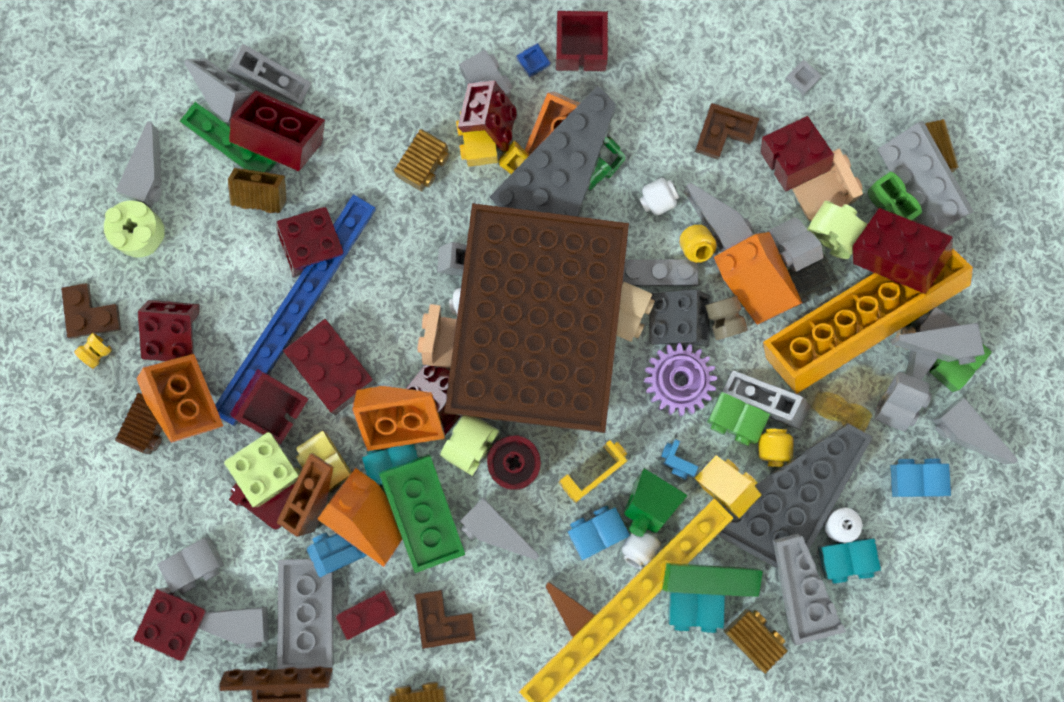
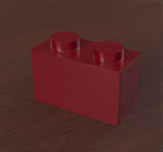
[336,589,399,640]

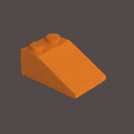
[525,91,580,155]
[714,232,802,325]
[136,354,223,443]
[352,386,445,451]
[318,468,402,567]

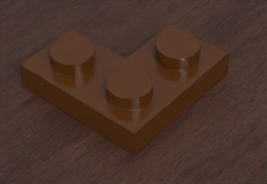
[695,103,760,160]
[61,283,121,339]
[415,590,476,649]

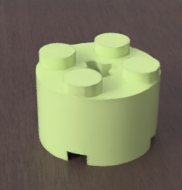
[104,201,165,258]
[807,201,868,259]
[440,415,500,476]

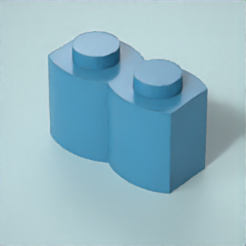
[890,459,951,497]
[567,505,630,561]

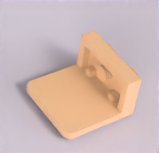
[792,148,863,221]
[417,304,457,368]

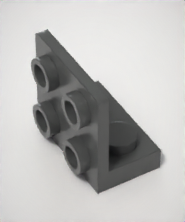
[649,290,710,346]

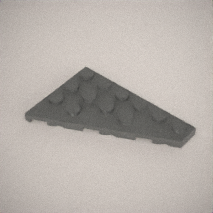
[489,86,617,217]
[717,423,873,569]

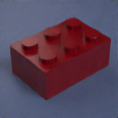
[229,90,325,172]
[853,208,953,294]
[283,319,377,415]

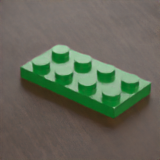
[379,454,465,573]

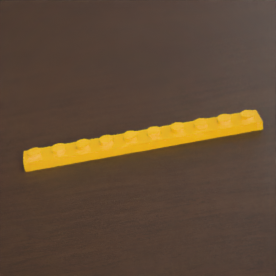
[519,498,733,702]

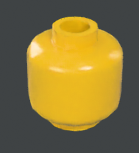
[679,224,717,263]
[758,429,794,467]

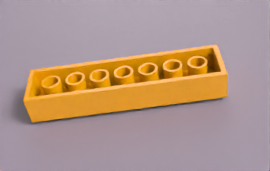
[763,248,973,394]

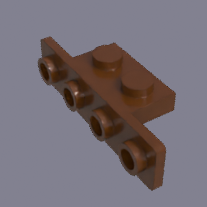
[218,666,333,702]

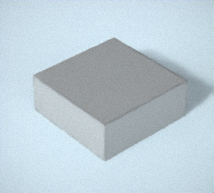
[785,59,822,96]

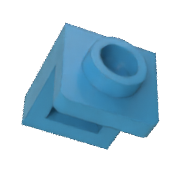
[661,439,698,480]

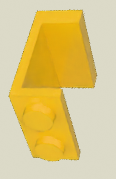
[558,440,627,503]

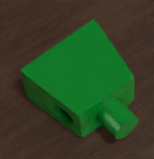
[624,468,687,537]

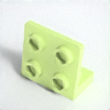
[224,432,301,507]

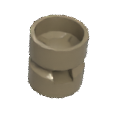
[705,295,748,340]

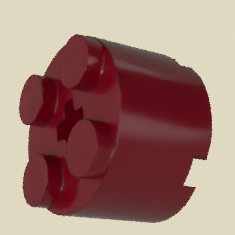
[487,435,541,490]

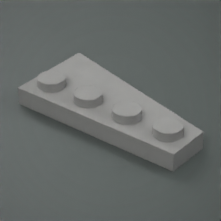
[773,534,846,645]

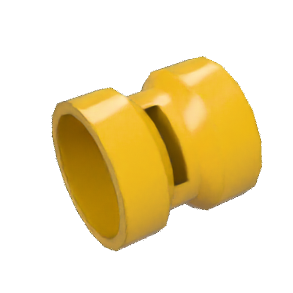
[74,333,113,369]

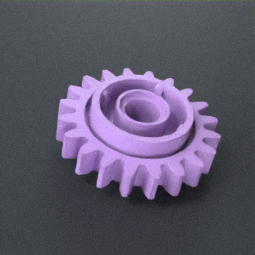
[644,343,717,416]

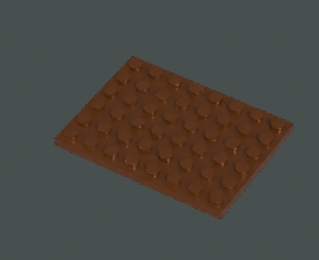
[444,203,629,433]

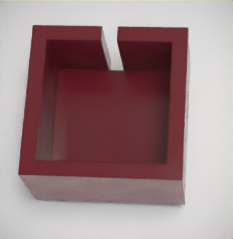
[556,11,608,72]
[761,116,834,192]
[230,369,308,445]

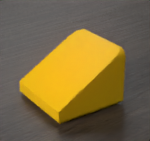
[498,141,529,174]

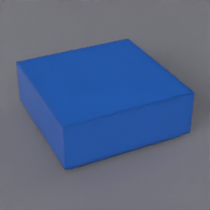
[516,43,551,78]

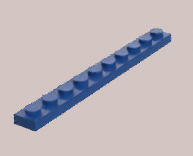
[215,194,376,426]

